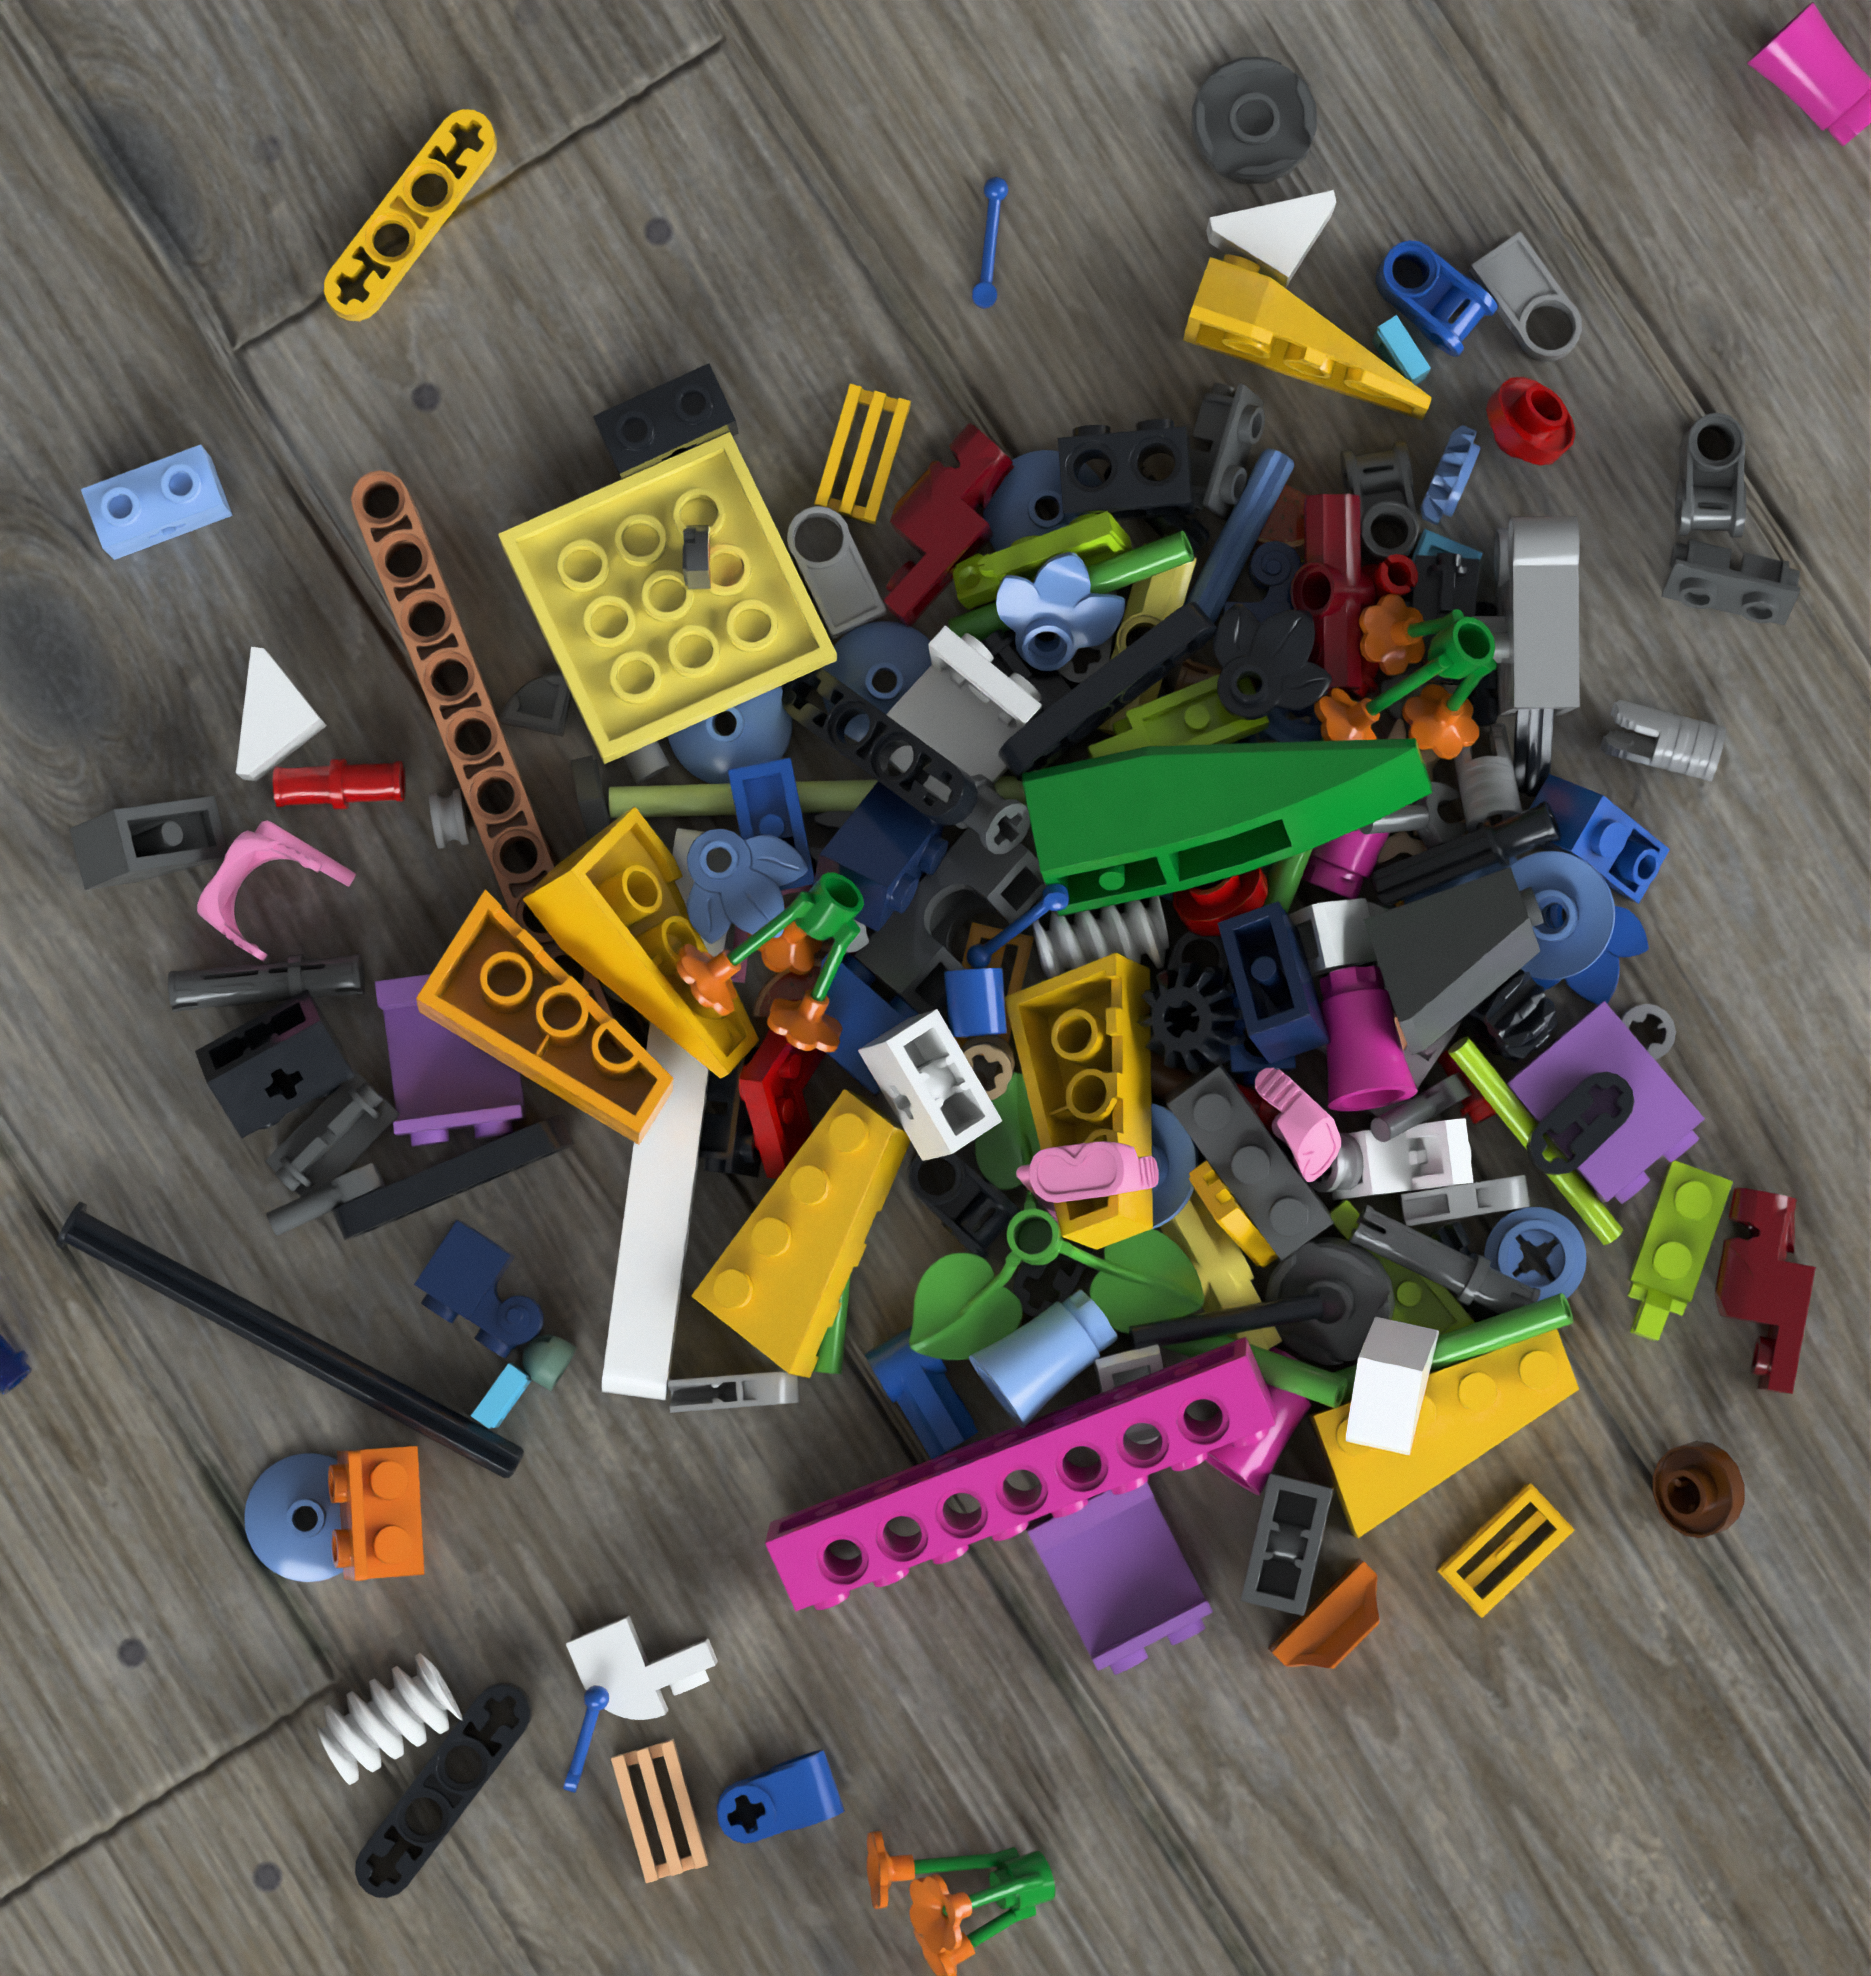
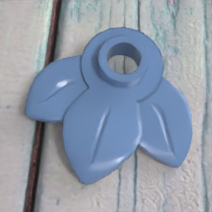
[996,552,1125,671]
[686,829,808,944]

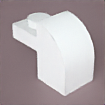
[1332,1118,1473,1200]
[566,1616,718,1720]

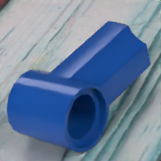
[944,968,1007,1037]
[864,1326,978,1459]

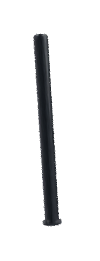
[56,1201,524,1478]

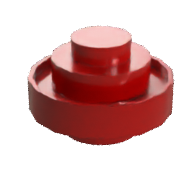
[1486,377,1576,466]
[1173,868,1268,936]

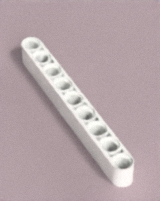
[602,828,741,1400]

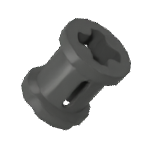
[948,774,1030,854]

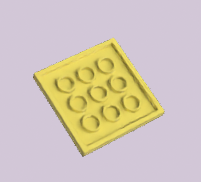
[498,432,837,765]

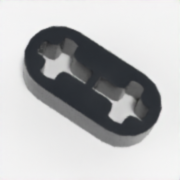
[1526,1072,1635,1176]

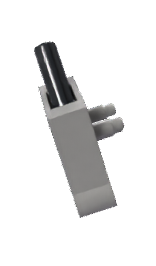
[1472,516,1580,797]

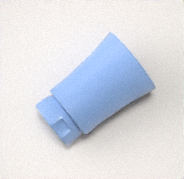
[969,1289,1118,1428]

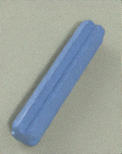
[1184,448,1294,623]

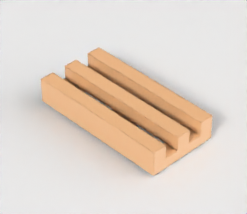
[611,1739,709,1883]

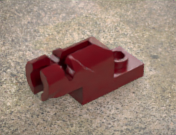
[883,423,1015,628]
[1715,1187,1816,1394]

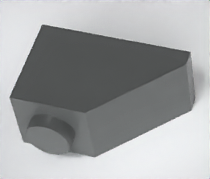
[69,796,228,890]

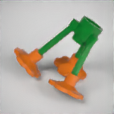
[1314,594,1497,760]
[676,872,864,1053]
[867,1831,1055,1976]

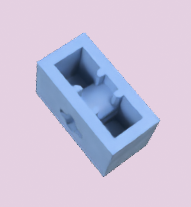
[81,444,233,560]

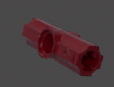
[1290,494,1376,691]

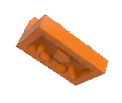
[328,1446,425,1581]

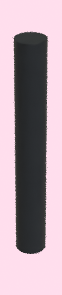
[1129,1292,1323,1350]

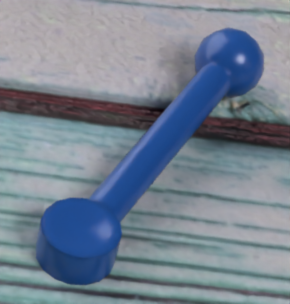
[972,177,1009,309]
[966,884,1069,969]
[563,1685,609,1793]

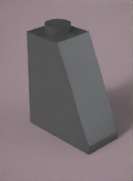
[1363,867,1544,1055]

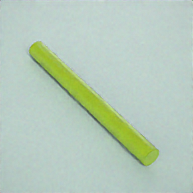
[1448,1037,1623,1245]

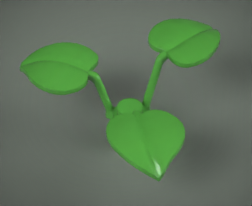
[909,1072,1204,1361]

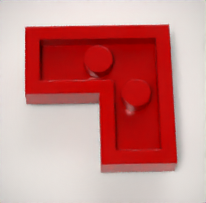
[738,999,827,1179]

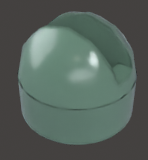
[522,1334,577,1391]

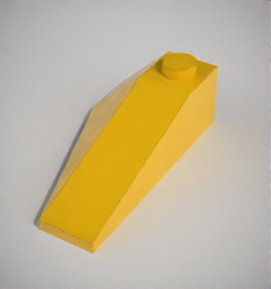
[1183,254,1432,420]
[523,806,760,1079]

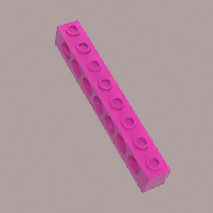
[765,1337,1276,1611]

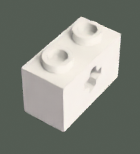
[858,1009,1002,1161]

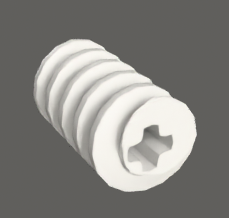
[1032,896,1169,979]
[317,1653,463,1785]

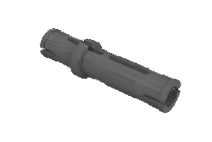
[168,954,365,1012]
[1348,1205,1541,1314]

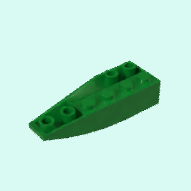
[1022,738,1432,916]

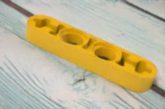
[324,109,497,321]

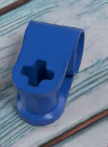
[1376,240,1498,357]
[717,1749,845,1844]

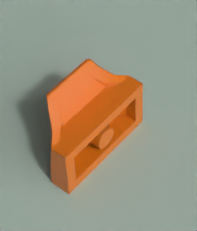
[1268,1559,1380,1669]

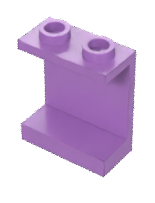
[375,974,527,1147]
[1505,1001,1705,1204]
[1026,1482,1213,1675]

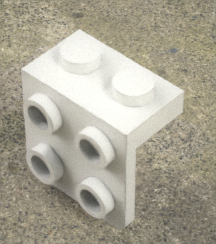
[886,626,1043,803]

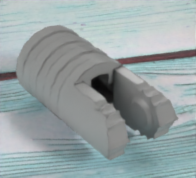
[1600,700,1726,782]
[1454,723,1522,833]

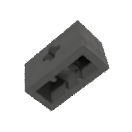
[1241,1472,1335,1616]

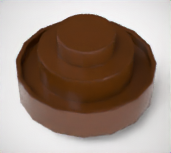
[1653,1441,1745,1538]

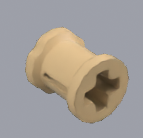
[961,1035,1015,1100]

